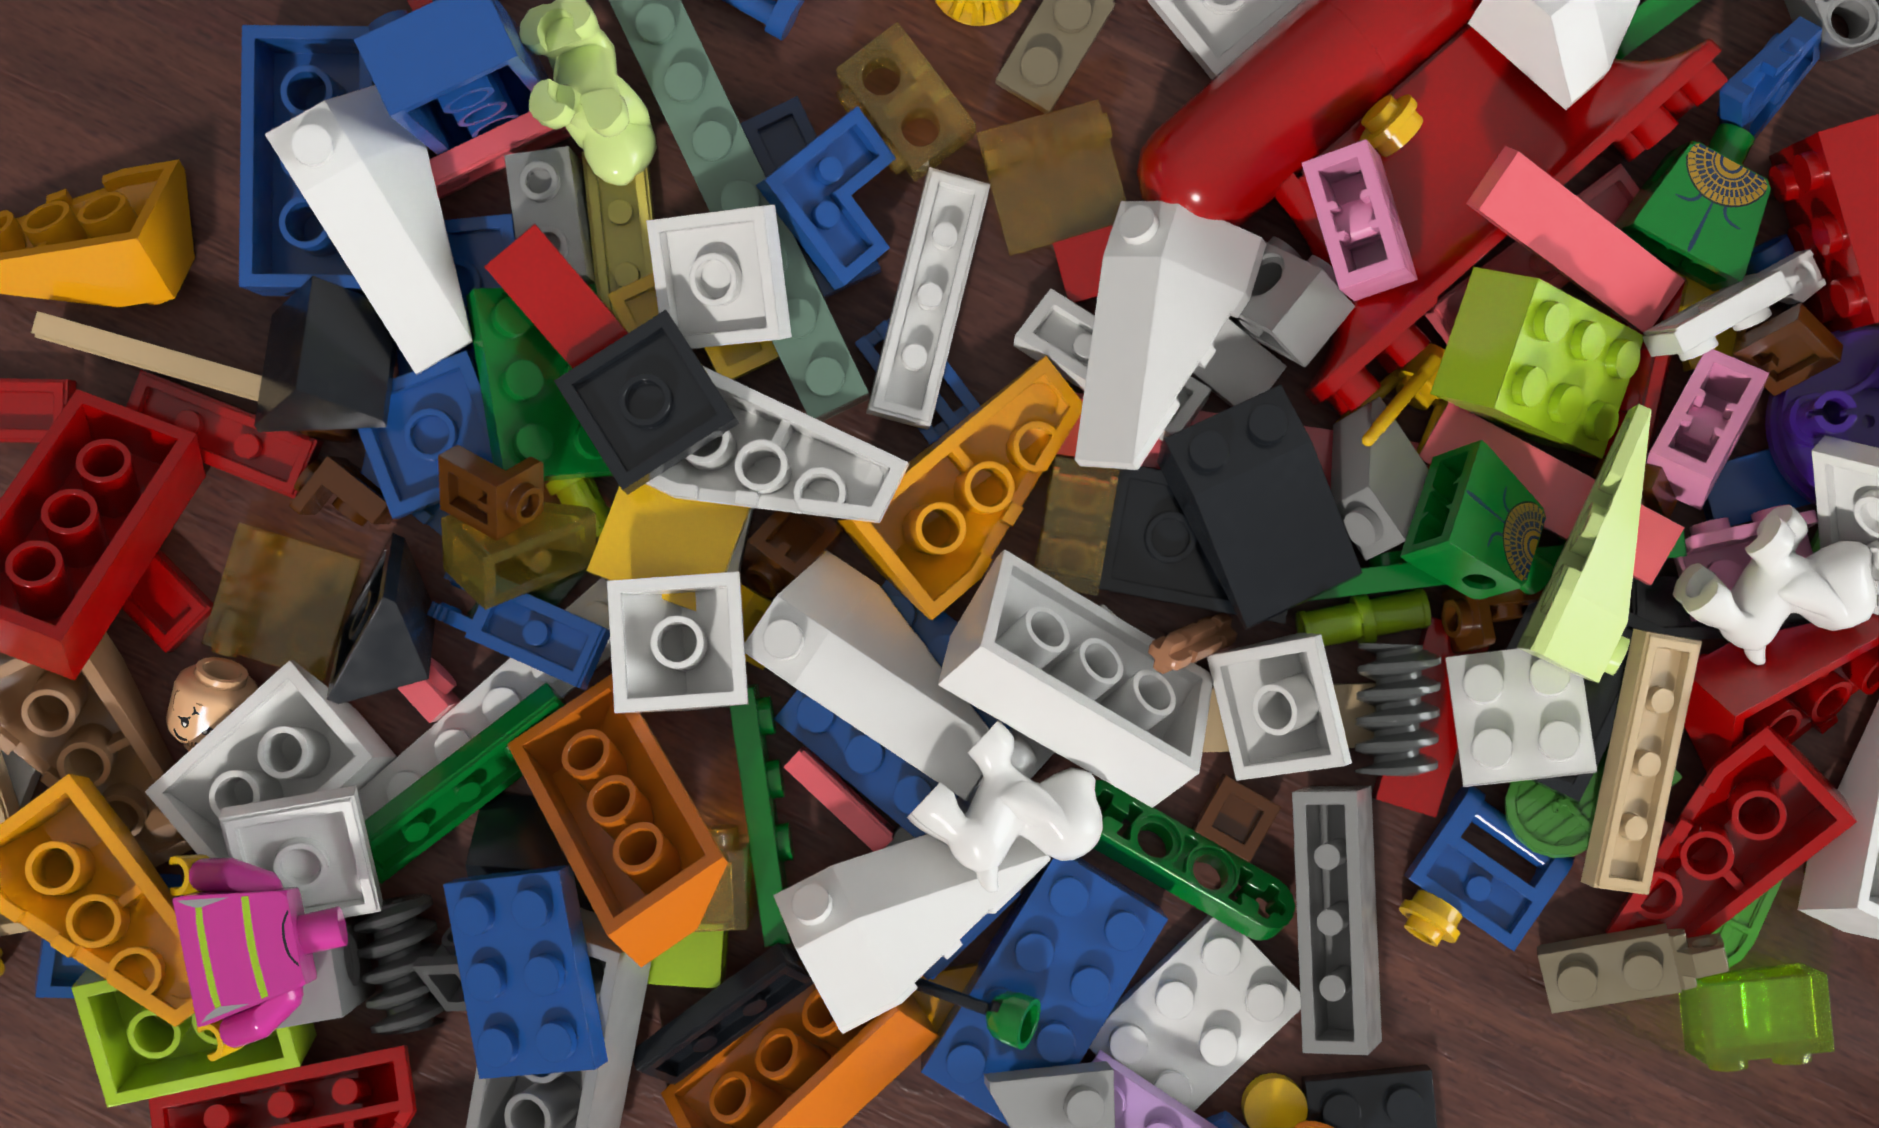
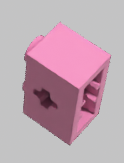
[1302,139,1418,301]
[1646,349,1769,510]

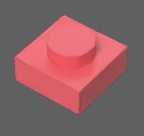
[397,658,461,723]

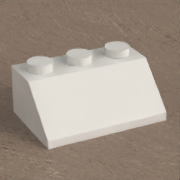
[145,660,397,858]

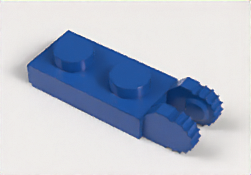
[427,565,610,690]

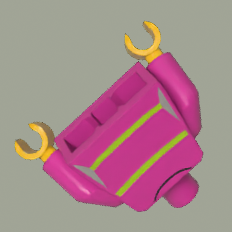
[169,854,348,1061]

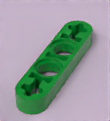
[1093,780,1295,940]

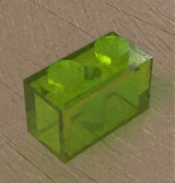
[1679,963,1835,1072]

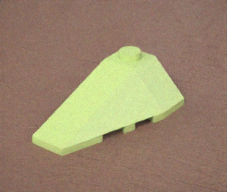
[1516,404,1651,683]

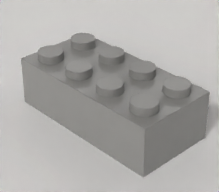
[466,908,651,1128]

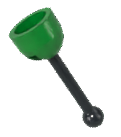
[915,978,1041,1050]

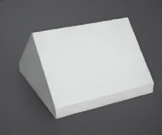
[607,571,748,713]
[1207,633,1352,781]

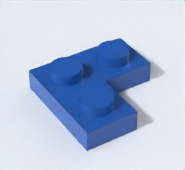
[756,106,896,290]

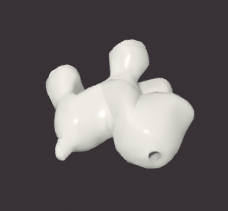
[1672,505,1877,665]
[907,720,1103,892]

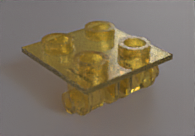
[976,99,1126,256]
[202,522,361,681]

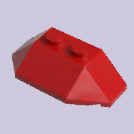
[148,1045,417,1128]

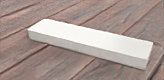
[866,167,991,430]

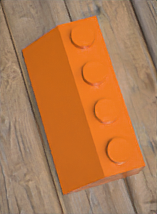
[507,674,728,968]
[661,984,940,1128]

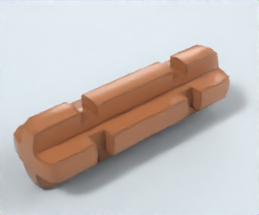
[1148,612,1237,674]

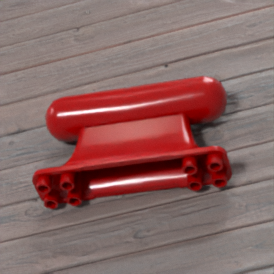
[1137,0,1729,416]

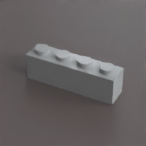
[1292,786,1382,1055]

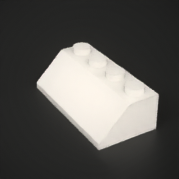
[938,550,1213,808]

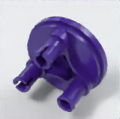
[1765,326,1879,507]

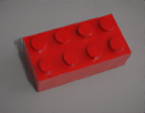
[0,389,206,681]

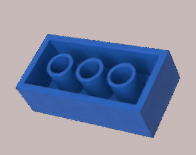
[354,0,549,155]
[239,25,375,297]
[921,856,1168,1126]

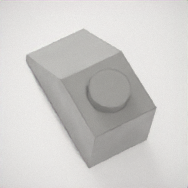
[1331,396,1429,560]

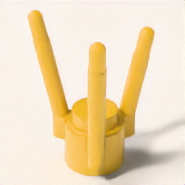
[1336,343,1449,454]

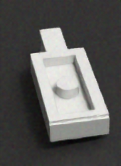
[1643,249,1826,361]

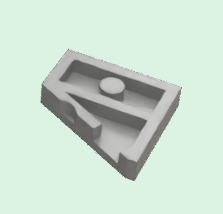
[984,1061,1115,1128]

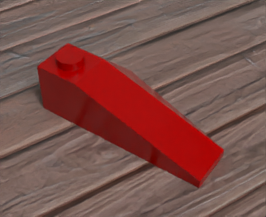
[1684,614,1879,772]
[1606,723,1857,938]

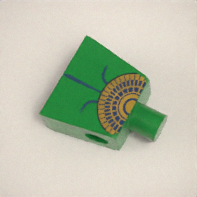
[1614,123,1771,292]
[1400,440,1553,600]

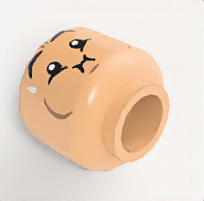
[166,657,258,751]

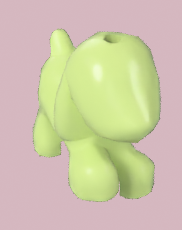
[519,0,657,186]

